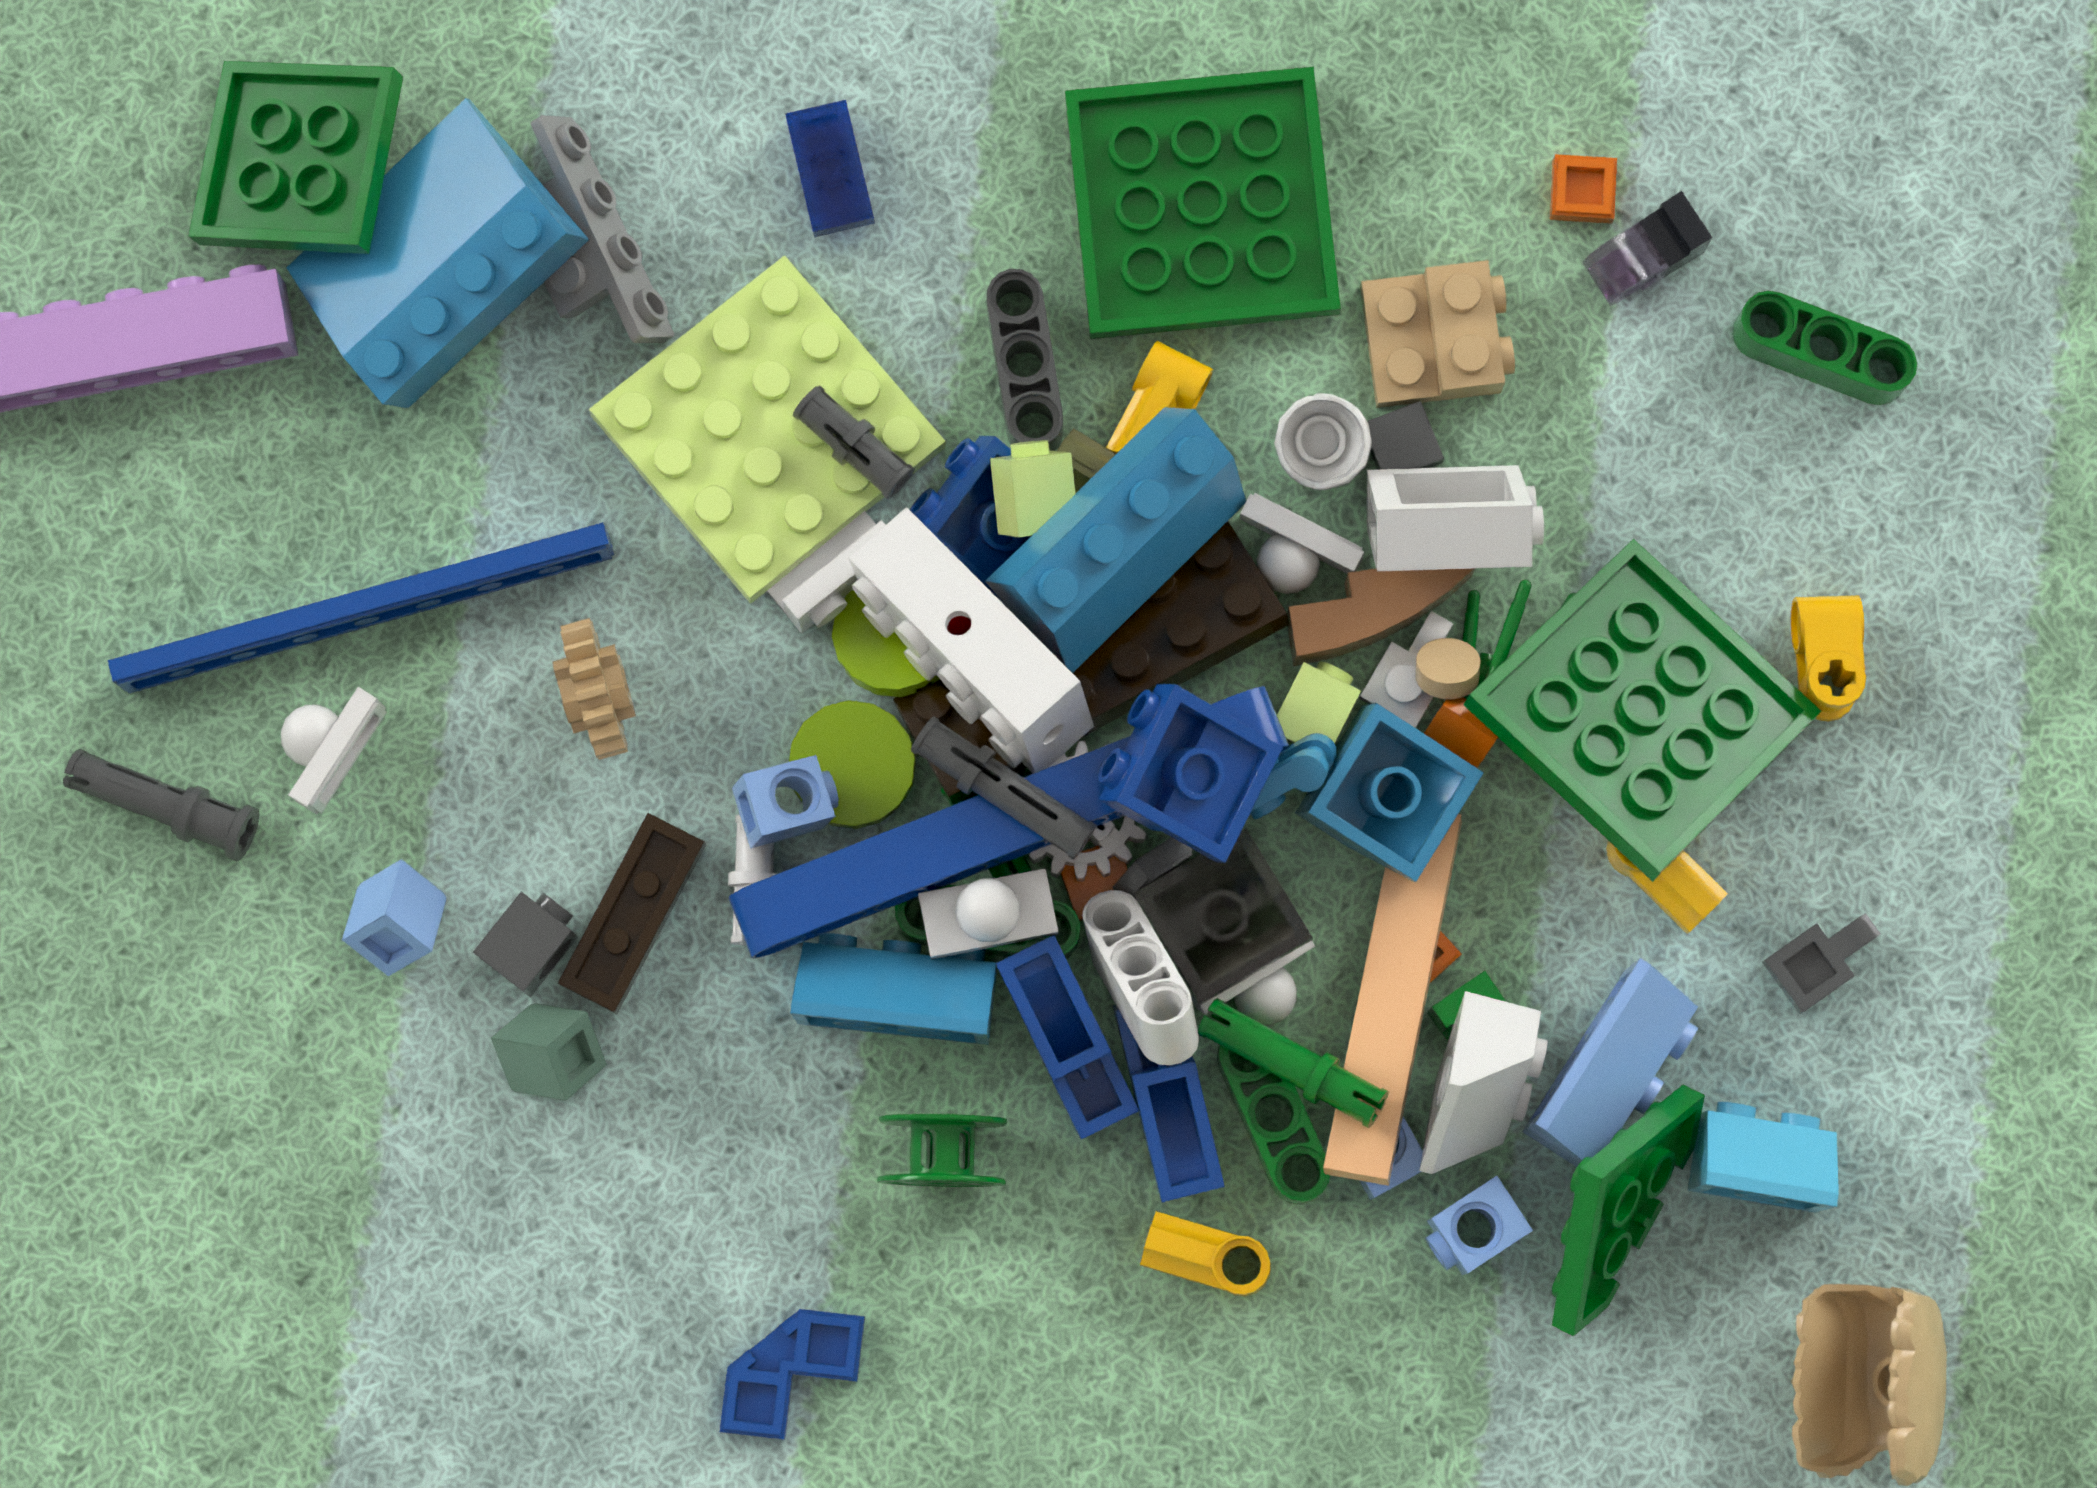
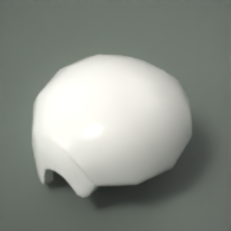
[1274,393,1372,490]

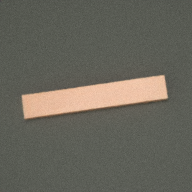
[1323,814,1462,1186]

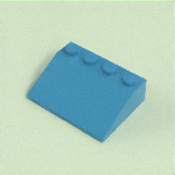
[286,98,589,408]

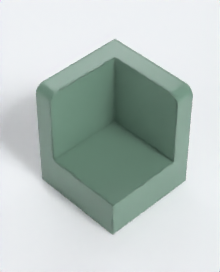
[491,1003,607,1101]

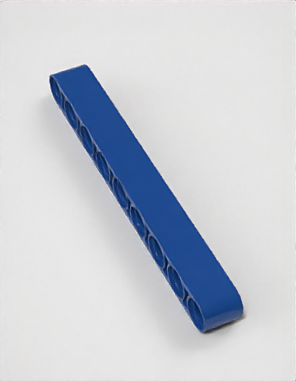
[729,686,1290,959]

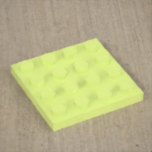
[589,255,946,604]

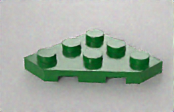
[1552,1084,1705,1337]

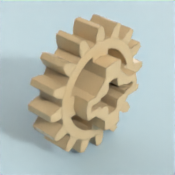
[553,618,636,760]

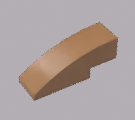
[1287,568,1476,667]

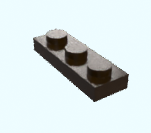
[558,813,706,1015]

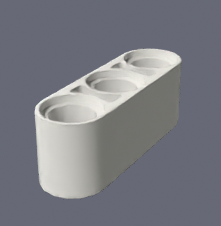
[1082,890,1199,1065]

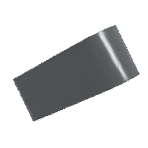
[986,269,1063,451]

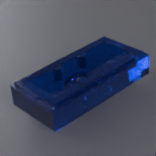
[785,100,875,238]

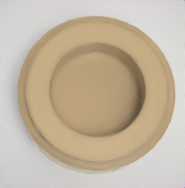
[1415,638,1481,699]

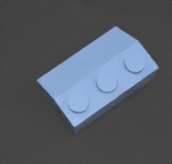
[1522,958,1698,1167]

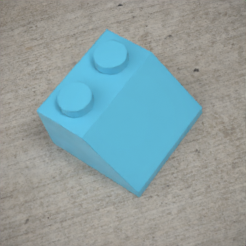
[1687,1102,1839,1213]

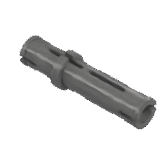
[911,716,1096,860]

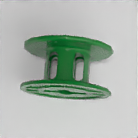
[877,1114,1007,1187]

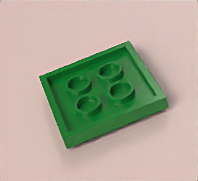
[188,61,403,254]

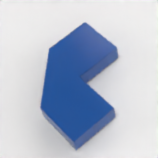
[719,1309,865,1440]

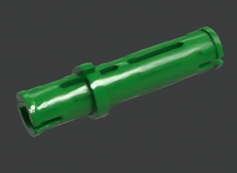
[1198,998,1389,1128]

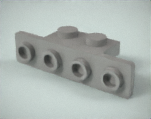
[531,115,674,343]

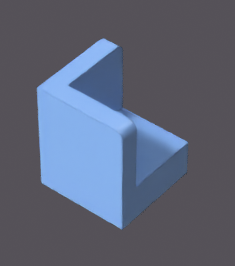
[342,859,446,976]

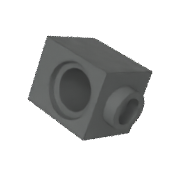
[473,891,578,998]

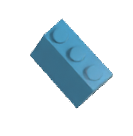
[790,933,997,1045]

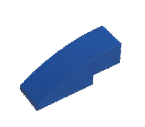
[996,935,1139,1139]
[1113,1005,1225,1202]

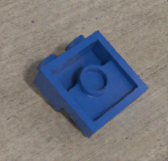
[910,436,1031,606]
[1098,684,1283,863]

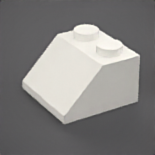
[1419,991,1548,1174]

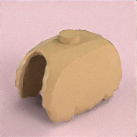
[1791,1284,1947,1486]

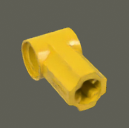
[1106,341,1214,454]
[1606,841,1728,934]
[1140,1211,1271,1297]

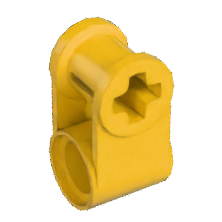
[1790,595,1866,722]

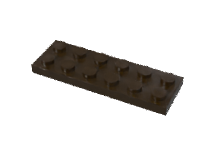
[893,521,1290,805]

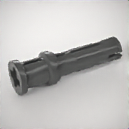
[63,749,260,862]

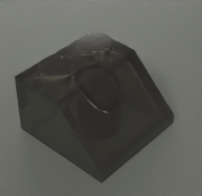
[1134,828,1313,1005]

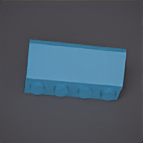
[985,407,1246,673]

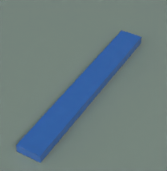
[107,522,614,694]

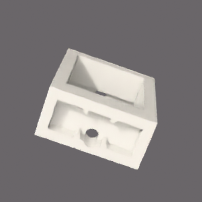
[1367,465,1544,571]

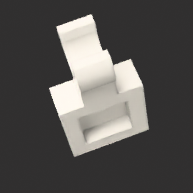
[1359,611,1453,728]

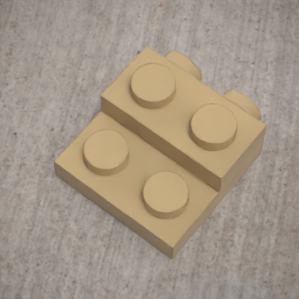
[1360,260,1515,408]

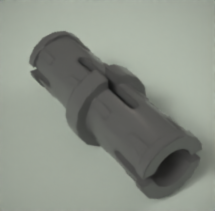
[793,385,915,499]

